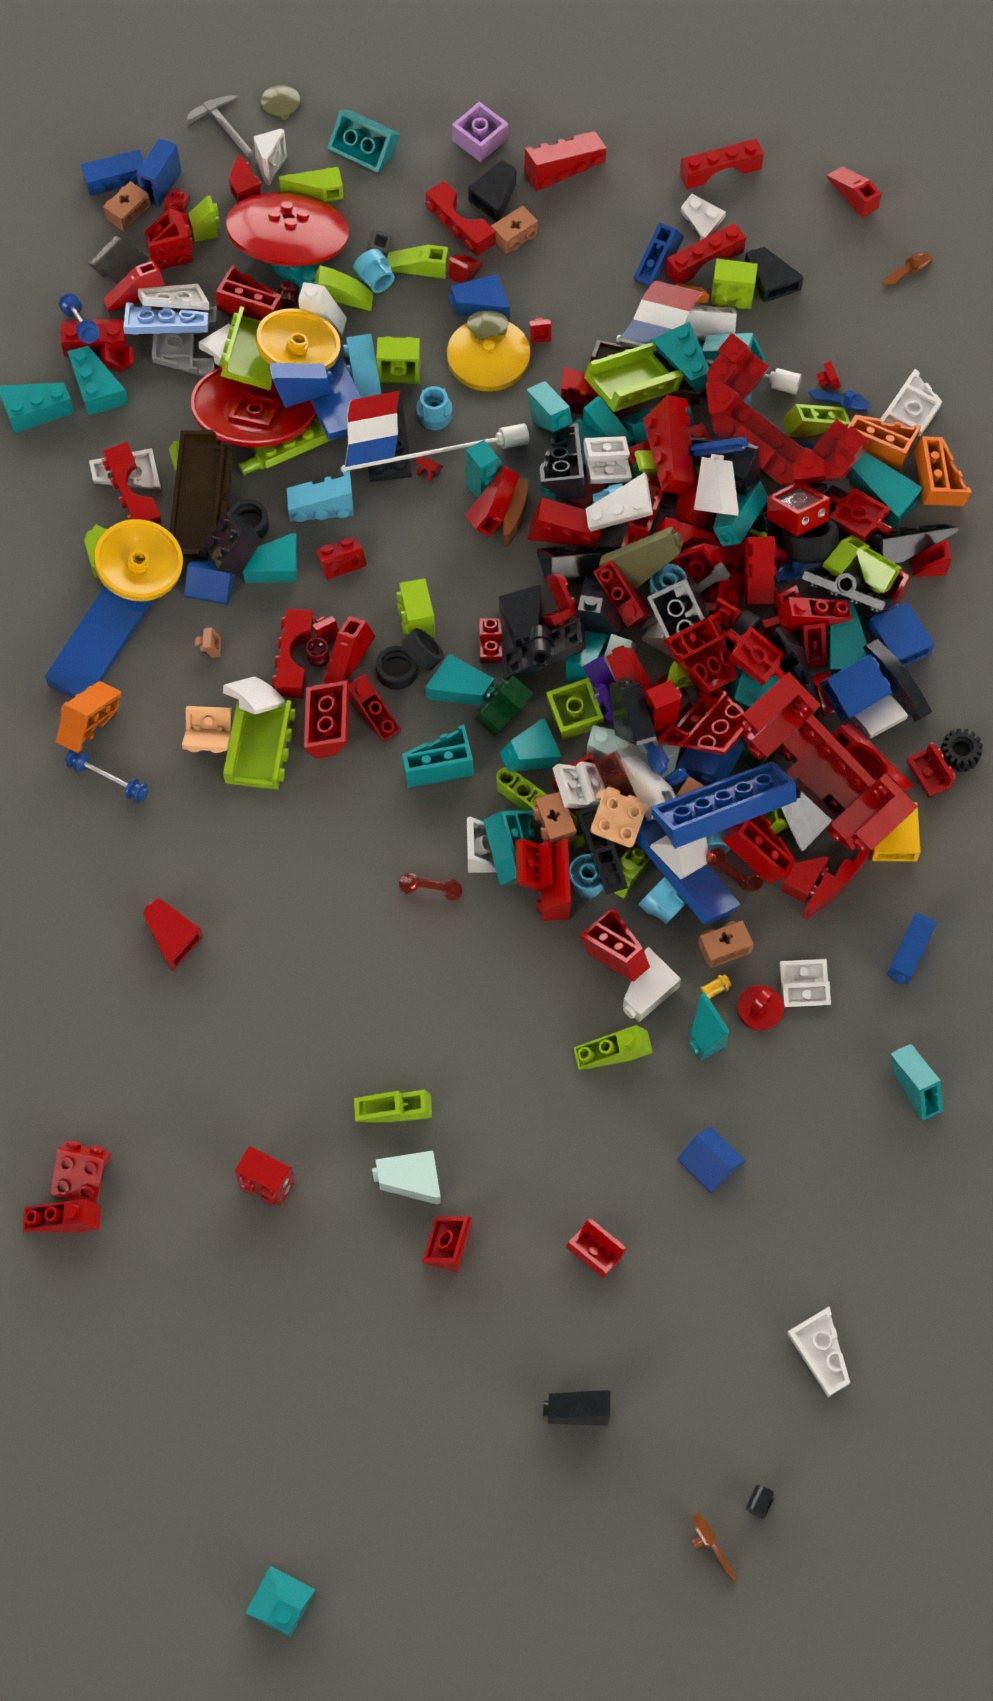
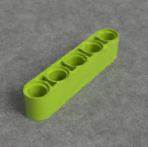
[496,767,585,848]

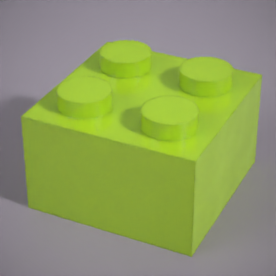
[710,259,758,309]
[376,336,421,384]
[396,578,435,638]
[546,678,604,741]

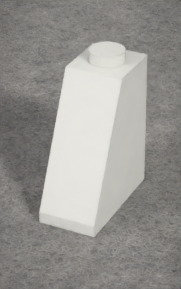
[299,282,347,336]
[694,454,739,516]
[623,947,681,1022]

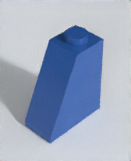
[448,274,510,319]
[269,363,335,408]
[887,912,937,985]

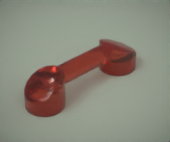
[706,848,763,892]
[399,872,462,901]

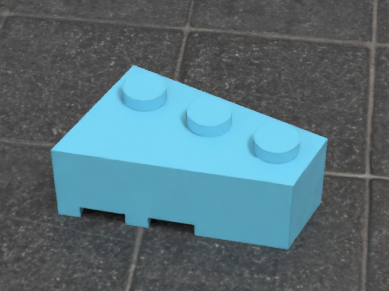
[343,334,381,398]
[286,471,354,522]

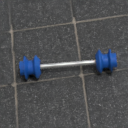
[59,293,100,343]
[65,750,149,803]

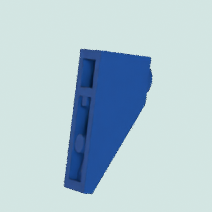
[633,222,684,286]

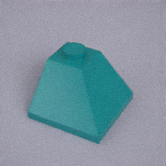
[688,992,730,1060]
[245,1566,316,1638]

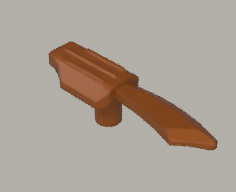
[882,252,933,285]
[692,1511,737,1581]

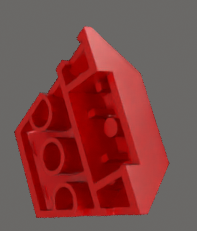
[663,611,737,694]
[657,688,745,755]

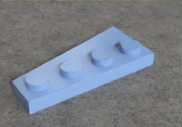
[123,302,209,335]

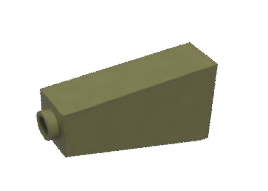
[599,526,683,589]

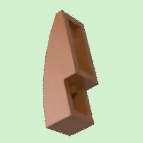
[503,479,528,546]

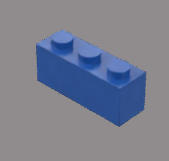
[81,149,144,196]

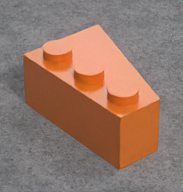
[848,415,921,470]
[914,436,972,506]
[56,681,122,753]

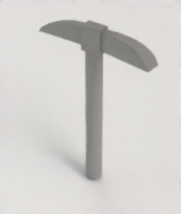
[187,95,253,157]

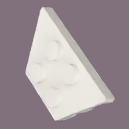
[881,369,942,436]

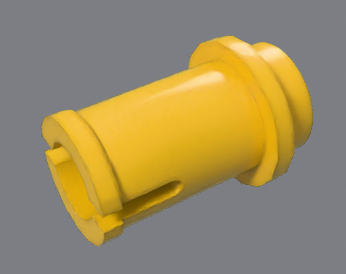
[700,974,732,999]

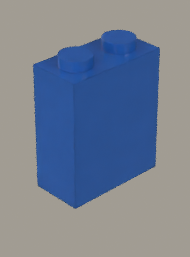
[136,138,182,206]
[867,602,934,666]
[820,654,892,722]
[676,738,745,786]

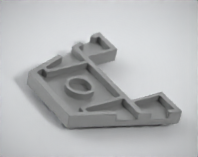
[152,306,217,376]

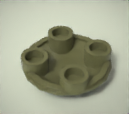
[261,85,301,120]
[467,310,508,340]

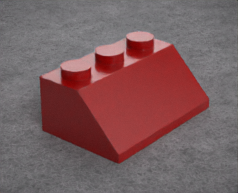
[61,318,127,357]
[304,680,349,759]
[536,838,571,921]

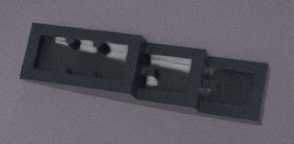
[863,639,932,722]
[576,805,628,895]

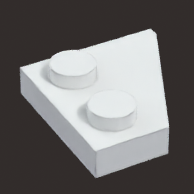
[680,194,726,240]

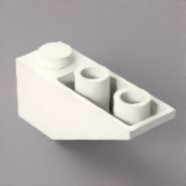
[620,756,676,821]

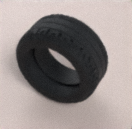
[781,518,839,564]

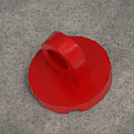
[737,985,784,1031]

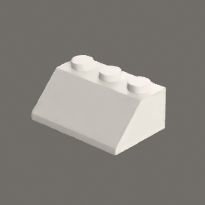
[685,305,737,341]

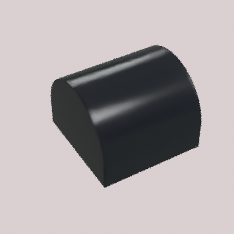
[745,1485,774,1519]

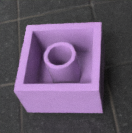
[452,102,508,163]

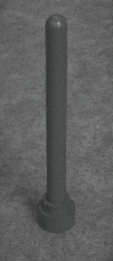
[639,562,731,632]

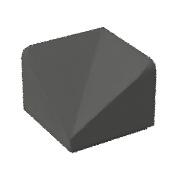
[366,229,393,255]

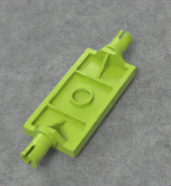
[238,416,334,476]

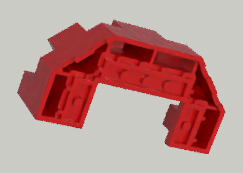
[706,333,871,488]
[739,672,918,854]

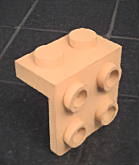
[182,706,232,753]
[590,787,648,847]

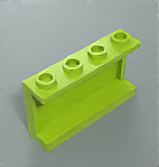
[219,306,273,390]
[584,342,684,412]
[223,699,296,790]

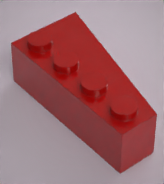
[524,131,607,191]
[643,395,695,495]

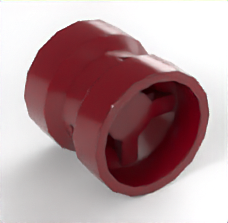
[277,282,298,309]
[306,638,329,667]

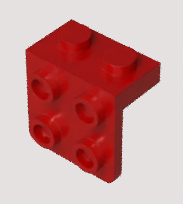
[148,217,194,270]
[539,574,577,628]
[50,1141,112,1204]

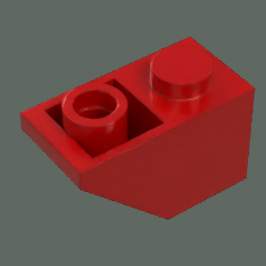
[229,155,262,203]
[781,856,830,903]

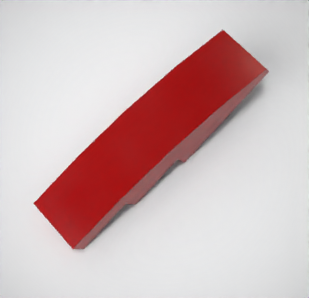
[621,474,664,547]
[803,851,871,920]

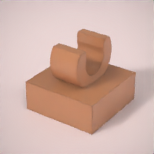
[195,627,221,658]

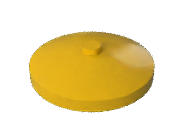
[256,309,341,370]
[447,322,530,392]
[94,519,183,601]

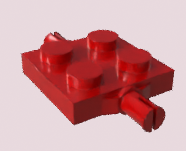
[828,488,893,542]
[725,626,786,686]

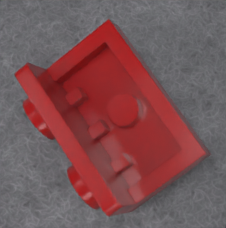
[315,537,367,579]
[704,565,744,608]
[906,742,955,798]
[516,839,553,891]
[566,1218,627,1278]

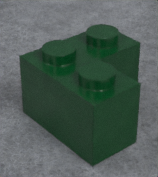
[475,676,533,736]

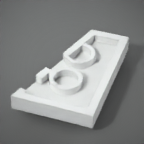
[138,284,209,311]
[89,448,161,490]
[586,472,653,531]
[787,1307,850,1397]

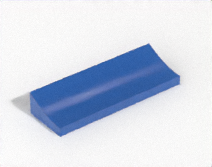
[310,352,361,440]
[45,586,154,698]
[651,761,797,849]
[636,815,741,924]

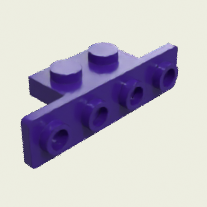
[583,656,616,726]

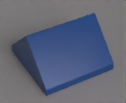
[184,558,235,605]
[677,1127,745,1193]

